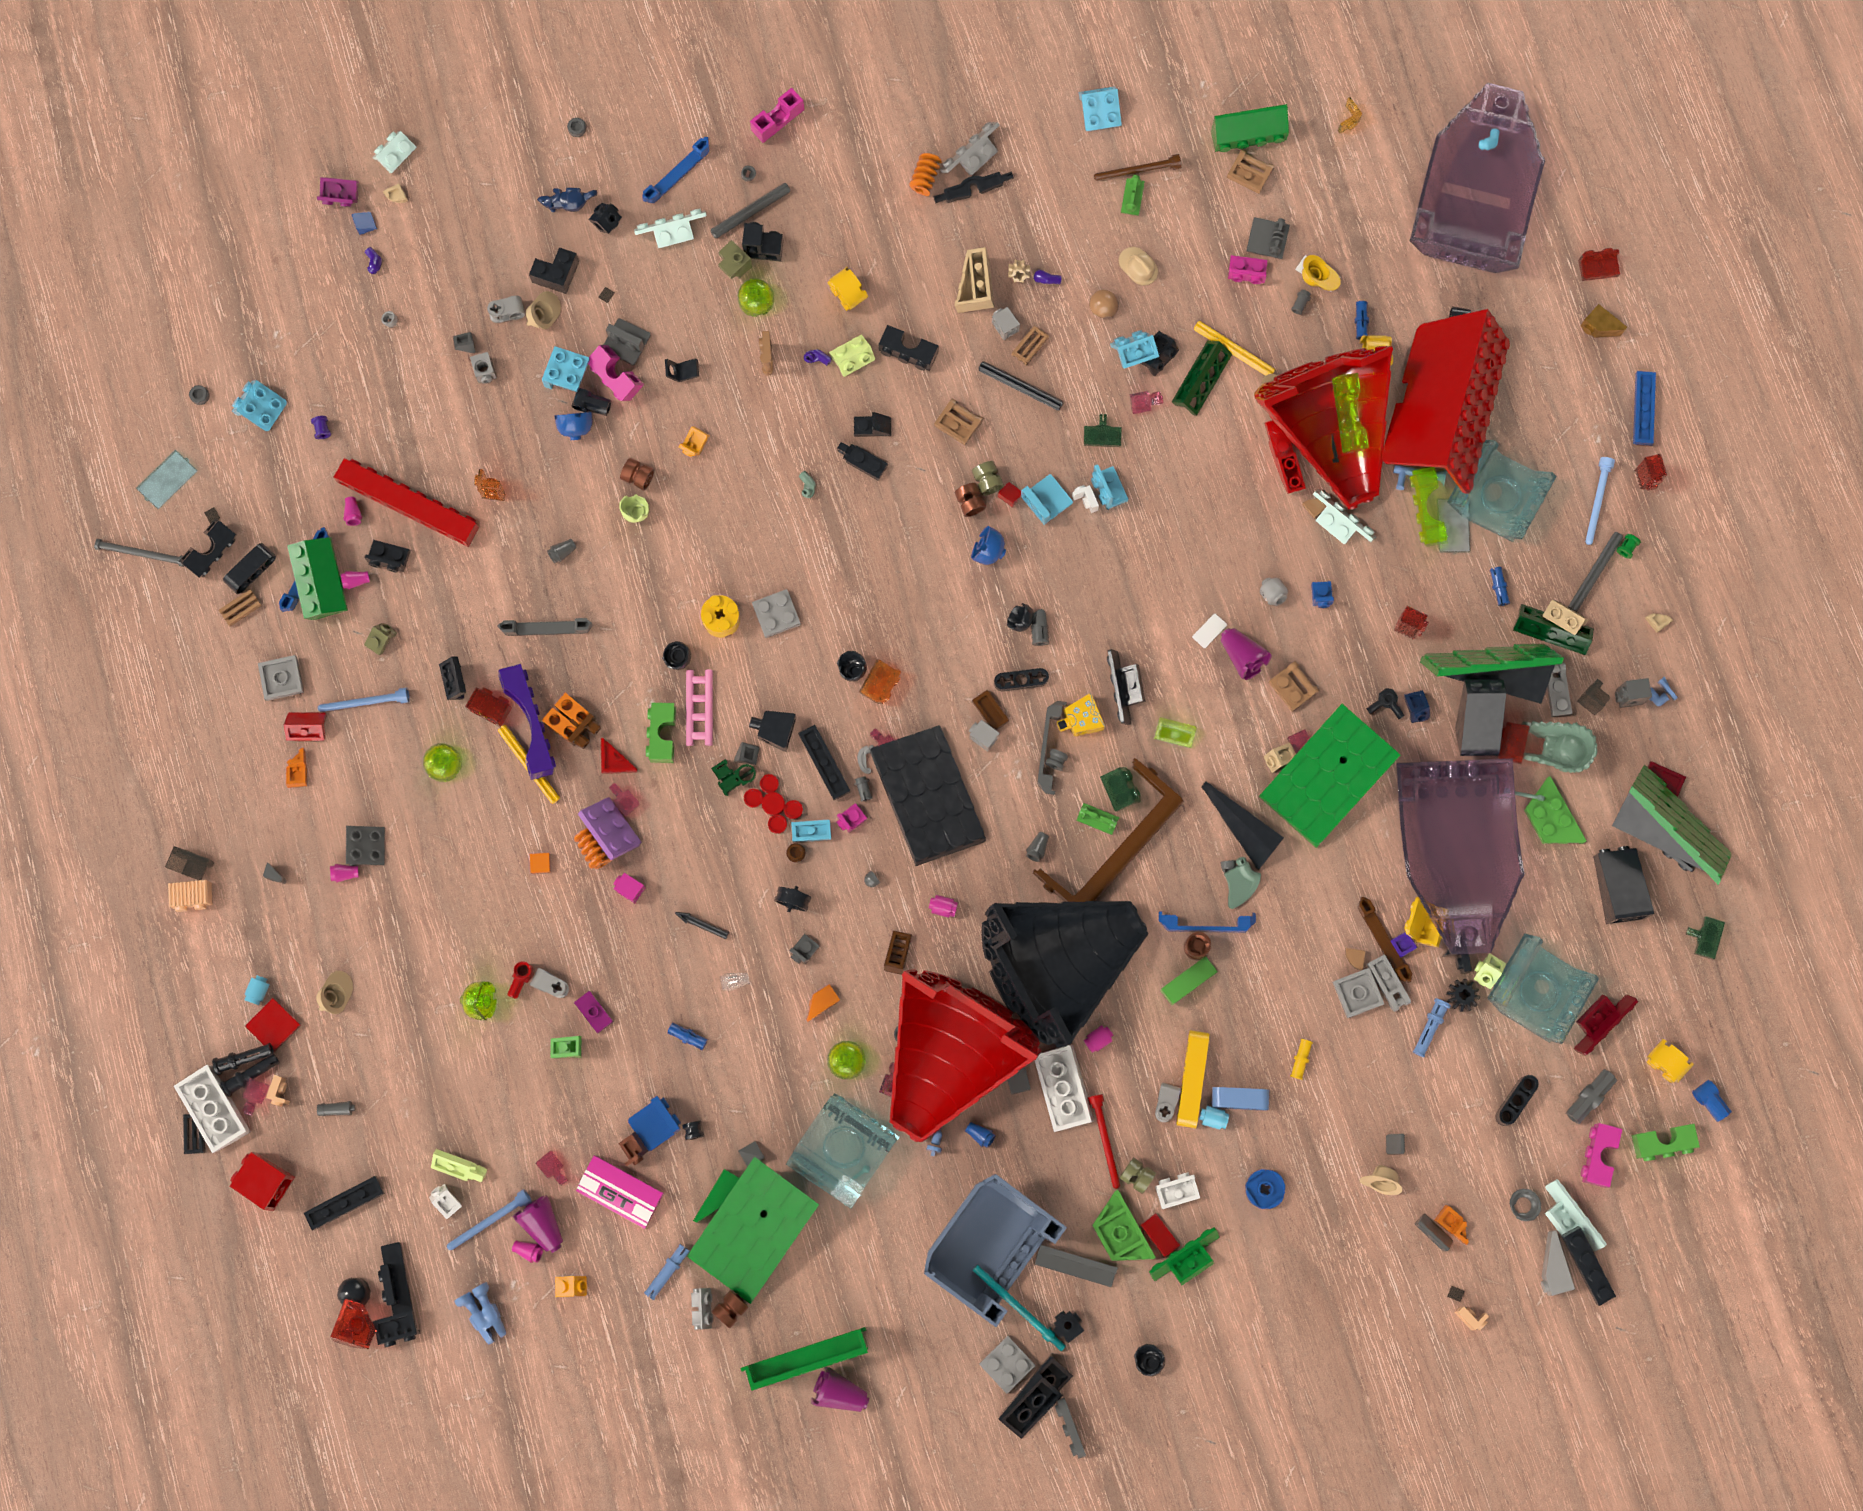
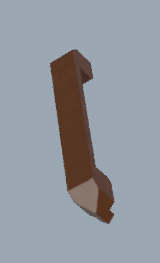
[1357,897,1413,983]

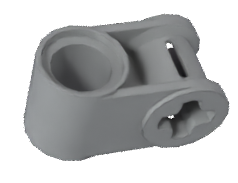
[487,296,525,323]
[530,968,569,998]
[1155,1083,1181,1123]

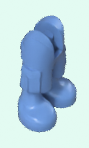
[454,1282,506,1345]

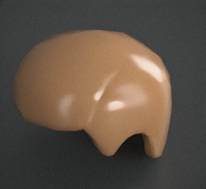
[1089,290,1119,318]

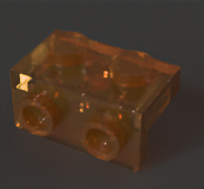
[859,659,901,704]

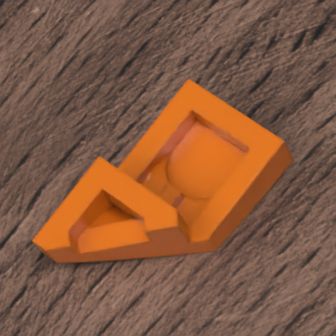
[286,748,307,788]
[806,984,840,1022]
[1434,1205,1469,1245]

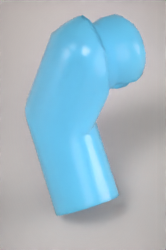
[1479,129,1500,150]

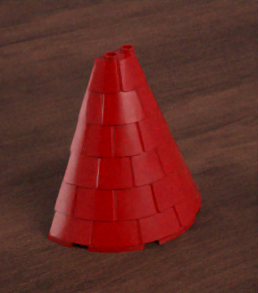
[1254,346,1393,510]
[889,969,1041,1142]

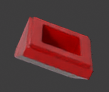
[998,482,1021,508]

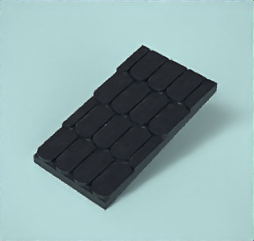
[870,725,986,866]

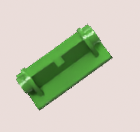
[1121,175,1145,216]
[1076,803,1119,835]

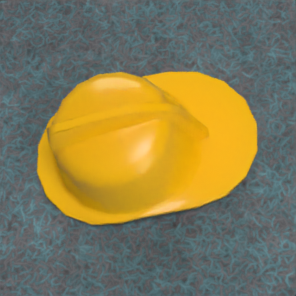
[1302,255,1341,291]

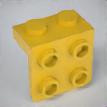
[1405,897,1449,948]

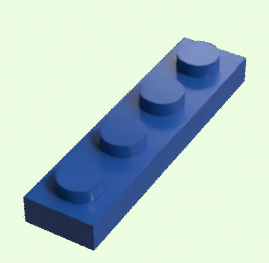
[1633,371,1656,446]

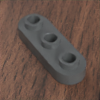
[1055,1398,1086,1459]

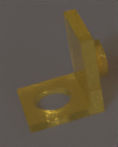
[1338,97,1362,134]

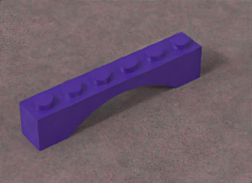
[498,664,556,780]

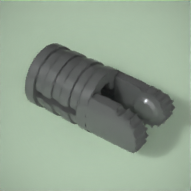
[1031,609,1049,646]

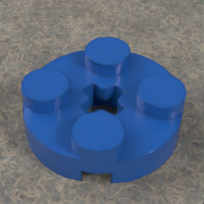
[1245,1169,1285,1209]

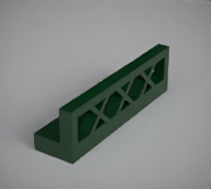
[1172,340,1232,416]
[1513,604,1594,655]

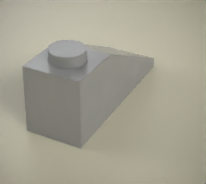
[1541,1230,1575,1296]

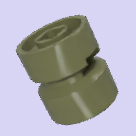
[972,461,1004,496]
[1120,1157,1156,1194]

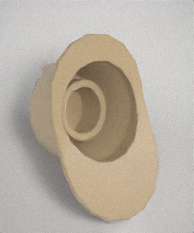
[1119,247,1158,286]
[526,291,561,329]
[316,971,353,1014]
[1359,1165,1403,1195]

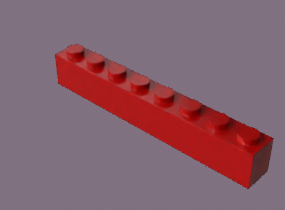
[333,458,479,547]

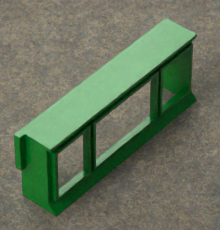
[740,1327,868,1391]

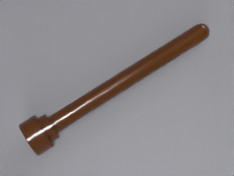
[1094,154,1182,180]

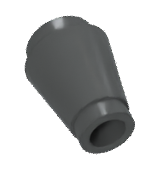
[547,539,576,563]
[1026,832,1049,862]

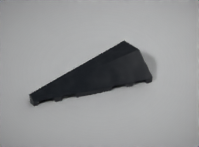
[1201,781,1284,871]

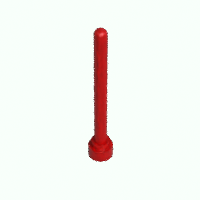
[1087,1094,1120,1189]

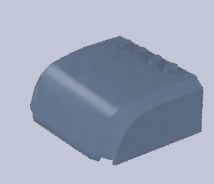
[924,1174,1067,1327]

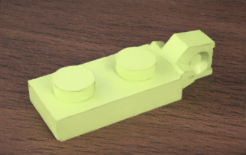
[431,1149,487,1182]

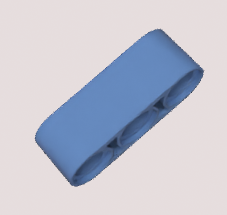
[1212,1087,1270,1110]

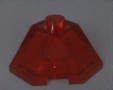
[330,1299,376,1350]

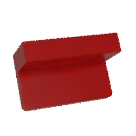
[283,712,326,741]

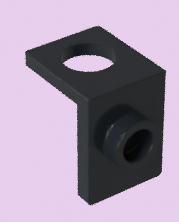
[665,358,699,382]

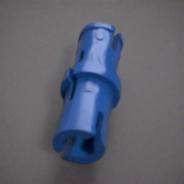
[1354,301,1369,340]
[1490,567,1510,606]
[667,1022,708,1050]

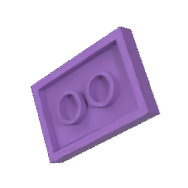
[578,797,642,860]

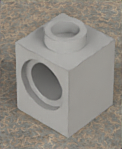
[992,307,1020,340]
[470,352,497,384]
[969,720,1000,752]

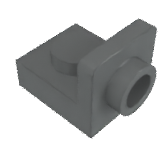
[789,934,820,965]

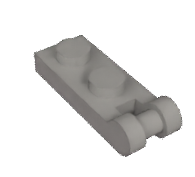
[1547,662,1572,717]
[1367,954,1411,1012]

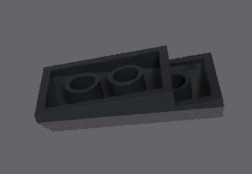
[998,1354,1073,1439]

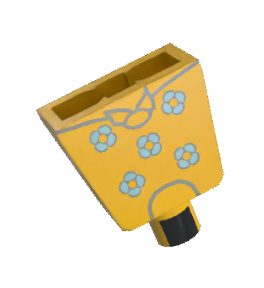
[1056,693,1105,736]

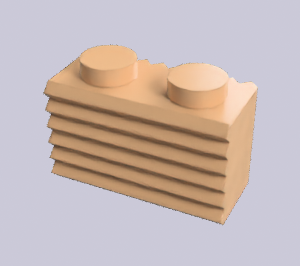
[168,880,213,912]

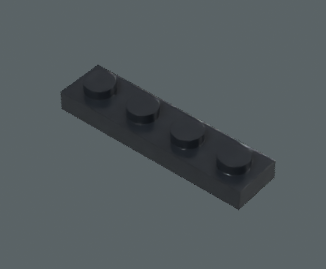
[798,725,851,801]
[304,1176,385,1231]
[1561,1226,1616,1306]

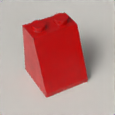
[229,1152,295,1211]

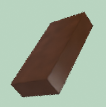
[972,690,1009,730]

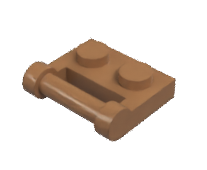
[1227,149,1274,194]
[759,331,773,376]
[934,398,984,445]
[1268,661,1320,712]

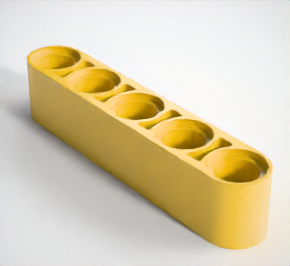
[1176,1030,1210,1129]

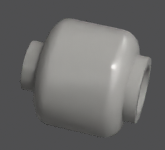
[1260,577,1288,606]

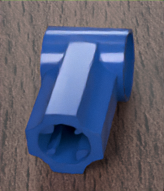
[1692,1080,1732,1122]

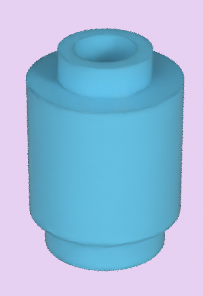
[244,975,270,1005]
[1199,1106,1229,1130]

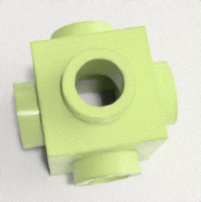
[1474,953,1506,989]

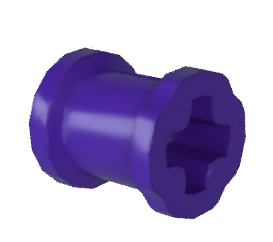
[311,416,332,440]

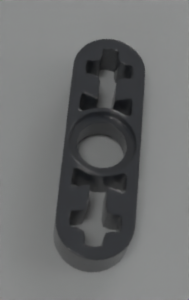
[994,668,1049,692]

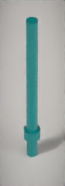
[972,1265,1066,1351]

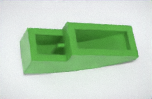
[1160,957,1218,1006]

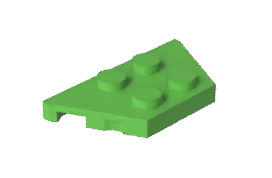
[1524,776,1587,844]
[1092,1190,1156,1261]

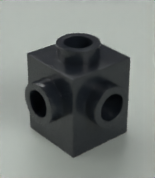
[588,203,622,234]
[1053,1310,1084,1343]

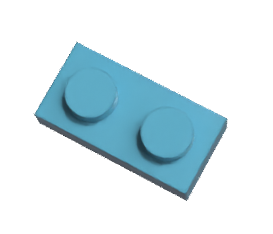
[791,820,831,843]

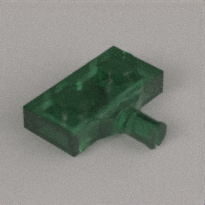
[1083,414,1122,447]
[1686,916,1725,960]

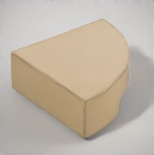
[383,184,408,203]
[1645,613,1673,633]

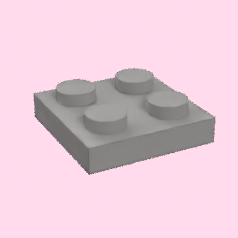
[752,589,801,638]
[258,655,304,701]
[1332,968,1384,1019]
[979,1336,1036,1394]

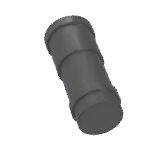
[317,1101,356,1116]

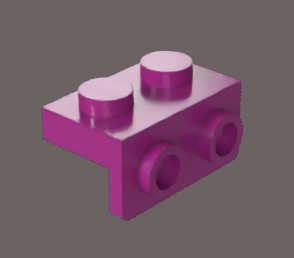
[317,177,358,207]

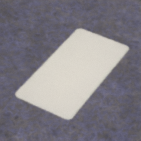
[1192,614,1227,648]

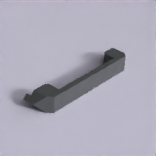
[497,618,593,636]
[1037,701,1067,795]

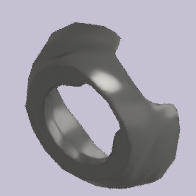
[1509,1189,1541,1221]

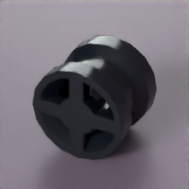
[682,1121,704,1141]

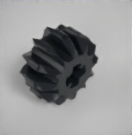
[1446,979,1480,1012]

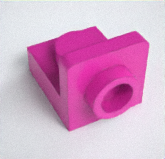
[836,803,867,833]

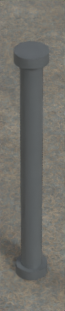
[94,539,184,567]

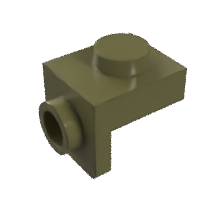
[364,623,397,655]

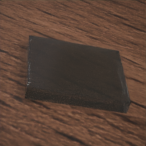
[598,287,615,303]
[204,507,220,524]
[1447,1286,1465,1302]

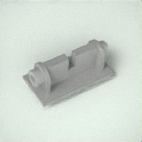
[691,1288,713,1330]

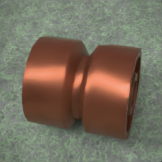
[620,458,655,491]
[954,482,987,517]
[1184,932,1211,960]
[711,1290,749,1328]

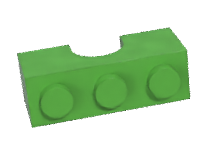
[646,703,676,763]
[1631,1124,1700,1161]

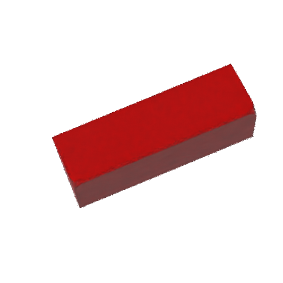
[1140,1213,1180,1257]

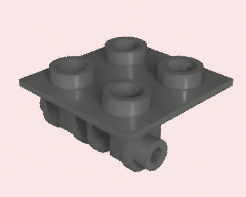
[1246,217,1290,259]
[346,826,385,866]

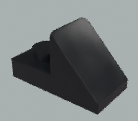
[854,412,891,437]
[1442,932,1472,974]

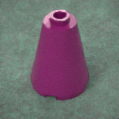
[1221,628,1272,680]
[512,1195,563,1253]
[811,1366,869,1412]

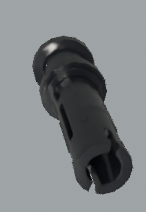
[212,1043,274,1075]
[220,1054,280,1097]

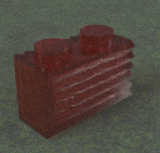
[1634,454,1667,491]
[1394,606,1429,640]
[465,687,512,727]

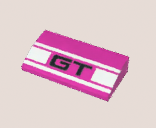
[576,1155,664,1229]

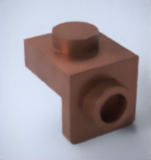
[618,1132,648,1166]

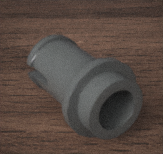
[1291,290,1311,315]
[854,776,873,802]

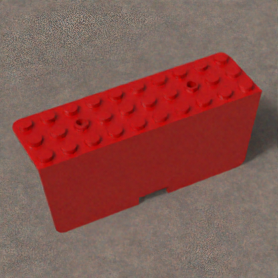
[1381,309,1510,494]

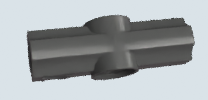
[1566,1069,1617,1124]

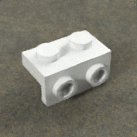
[1155,1172,1200,1209]

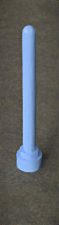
[1585,457,1615,545]

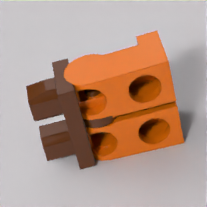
[542,692,601,749]

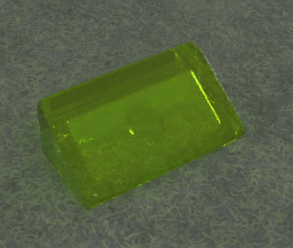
[1154,717,1197,748]

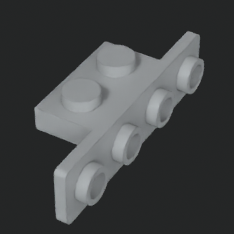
[940,122,1000,175]

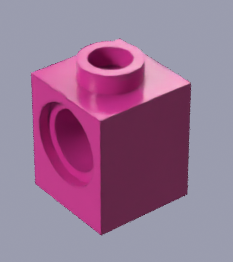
[613,873,645,904]

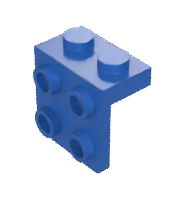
[628,1096,682,1151]

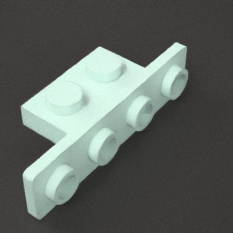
[634,209,707,248]
[1313,489,1376,544]
[1545,1180,1607,1252]

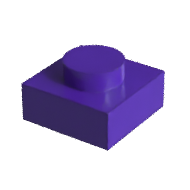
[1390,931,1418,957]

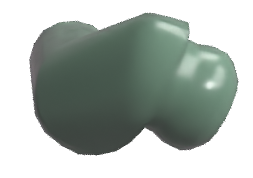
[799,471,816,498]

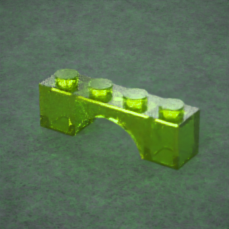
[1332,373,1369,453]
[1409,467,1448,547]

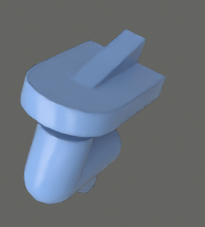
[1649,676,1678,706]
[926,1127,942,1156]

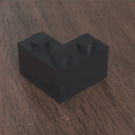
[742,222,784,262]
[529,247,579,294]

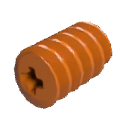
[909,153,942,196]
[574,828,612,869]

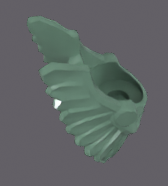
[1515,721,1598,773]

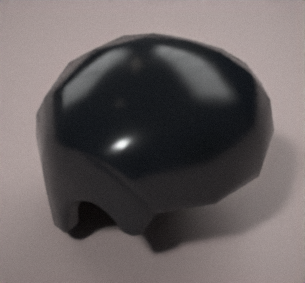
[1007,603,1034,632]
[662,641,691,670]
[837,651,867,682]
[337,1277,371,1309]
[1134,1344,1165,1377]

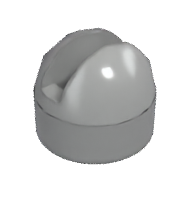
[381,311,398,328]

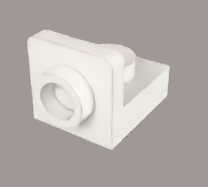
[1072,485,1099,513]
[429,1184,462,1219]

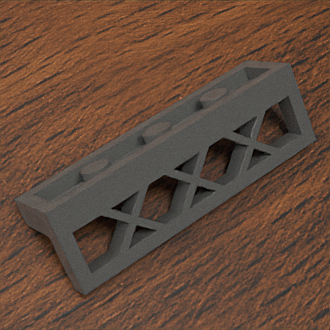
[1034,1245,1118,1287]

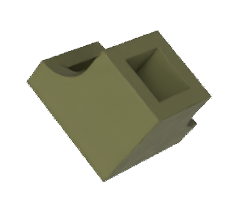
[718,240,752,280]

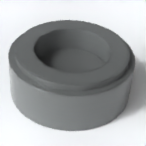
[567,118,586,137]
[189,385,209,405]

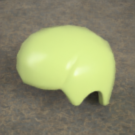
[619,494,649,523]

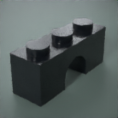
[878,325,939,371]
[178,518,237,578]

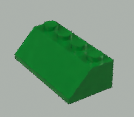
[1211,104,1289,152]
[287,537,348,620]

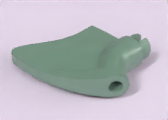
[1224,857,1261,909]

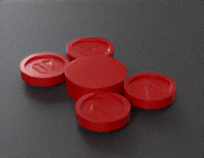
[744,774,803,834]

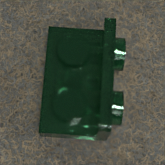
[1100,767,1141,812]

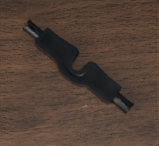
[933,171,1014,204]

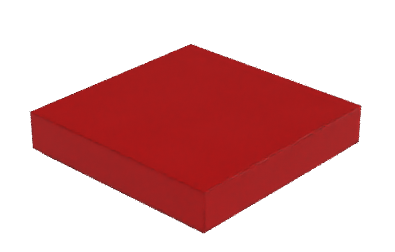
[245,998,301,1052]

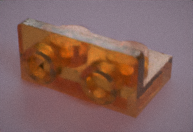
[474,469,506,501]

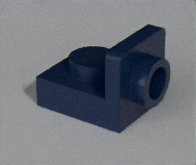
[1404,690,1430,723]

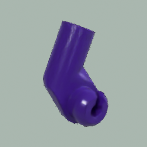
[365,247,382,274]
[1033,270,1062,284]
[804,349,832,366]

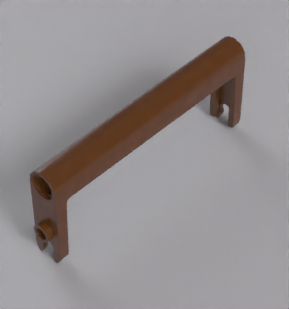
[1033,758,1184,902]

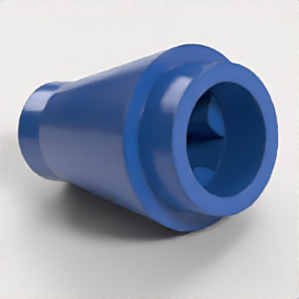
[965,1122,996,1148]

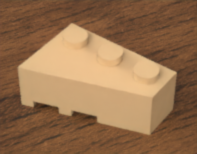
[954,247,994,313]

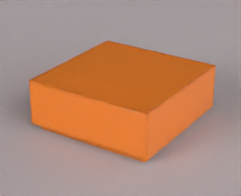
[530,853,551,874]

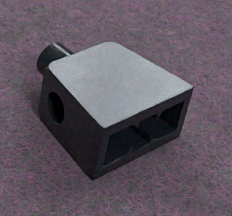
[749,711,797,752]

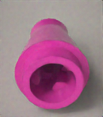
[343,496,362,526]
[341,571,370,589]
[330,864,359,883]
[512,1240,543,1263]

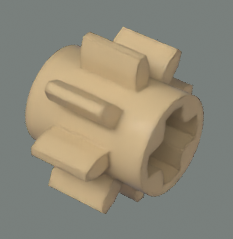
[1008,259,1030,283]

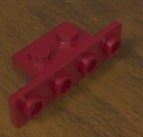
[1574,994,1639,1056]

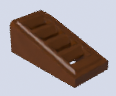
[884,931,912,975]

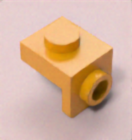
[679,426,710,457]
[555,1276,587,1297]

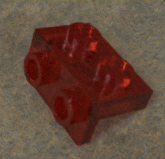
[1497,722,1530,764]

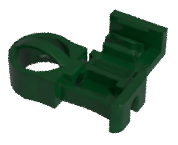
[711,759,756,796]

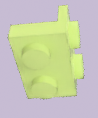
[829,334,875,377]

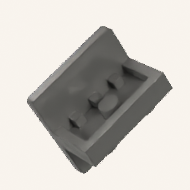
[603,318,651,366]

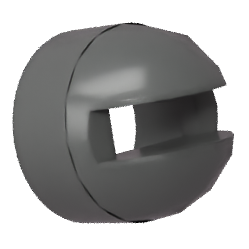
[741,165,756,182]
[1220,860,1236,873]
[864,871,881,887]

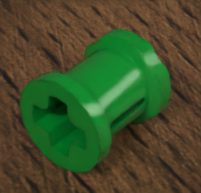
[1616,534,1641,559]

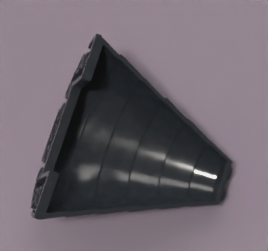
[981,901,1149,1048]

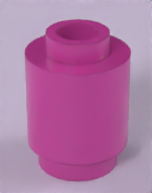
[929,895,958,918]
[1083,1025,1114,1053]

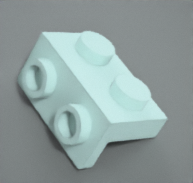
[372,131,417,173]

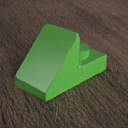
[550,1036,582,1059]

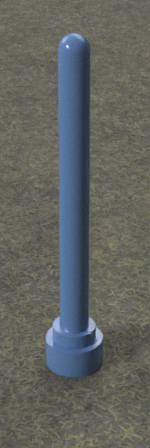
[318,687,410,712]
[447,1189,532,1250]

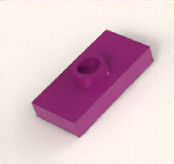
[574,991,613,1034]

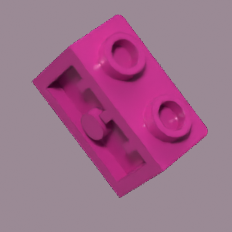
[1228,255,1268,284]

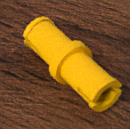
[1290,1039,1313,1080]

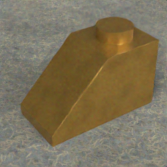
[1581,304,1627,338]

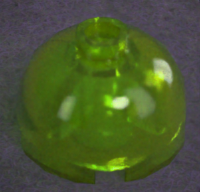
[737,278,774,317]
[423,743,462,782]
[460,981,497,1020]
[827,1041,866,1080]

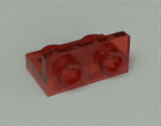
[1578,248,1620,281]

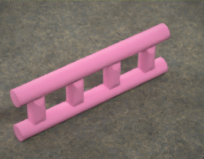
[686,670,713,746]

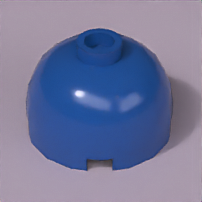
[554,412,593,441]
[971,526,1006,565]

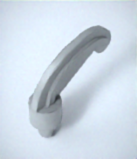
[857,745,874,774]

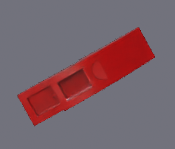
[1264,420,1306,494]

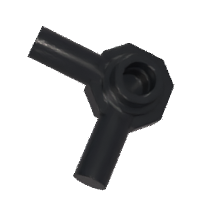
[1366,688,1405,720]

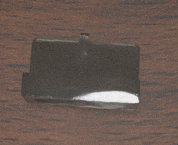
[1577,679,1610,715]
[165,846,214,881]

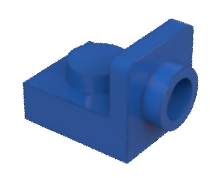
[1311,581,1334,608]

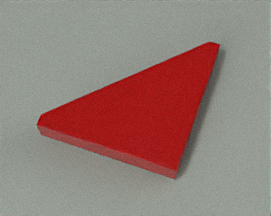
[601,738,638,774]

